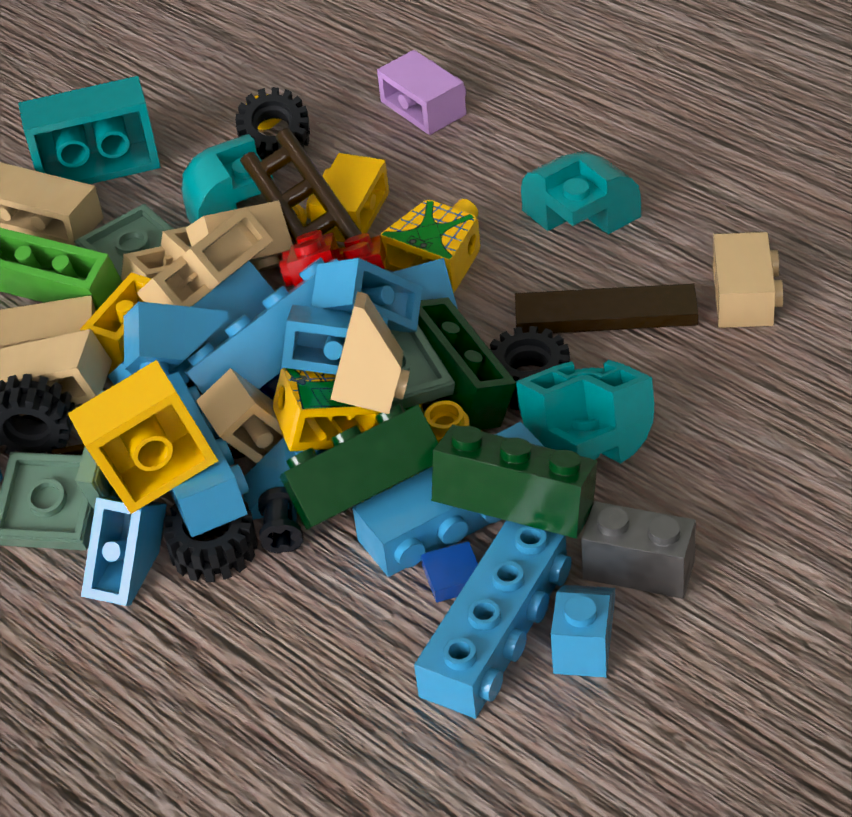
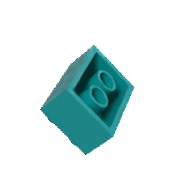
[18,76,161,184]

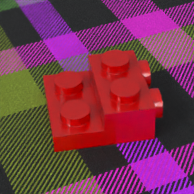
[279,230,386,287]

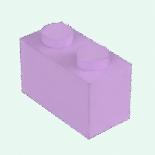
[377,50,466,135]

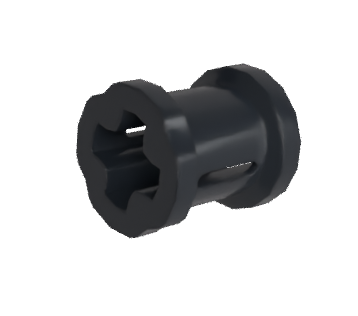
[258,487,303,553]

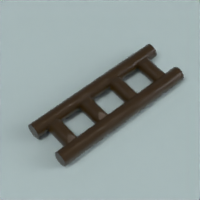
[240,128,362,244]

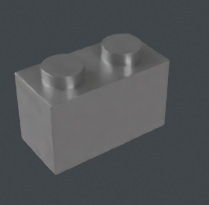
[581,501,696,599]

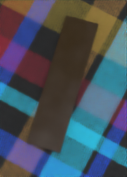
[515,283,698,334]

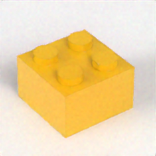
[68,360,219,514]

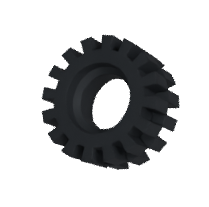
[235,87,310,163]
[490,326,570,410]
[0,374,75,455]
[163,499,258,583]

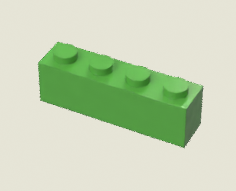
[0,228,122,311]

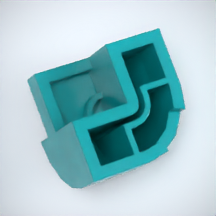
[181,134,273,224]
[521,151,641,234]
[516,360,655,464]

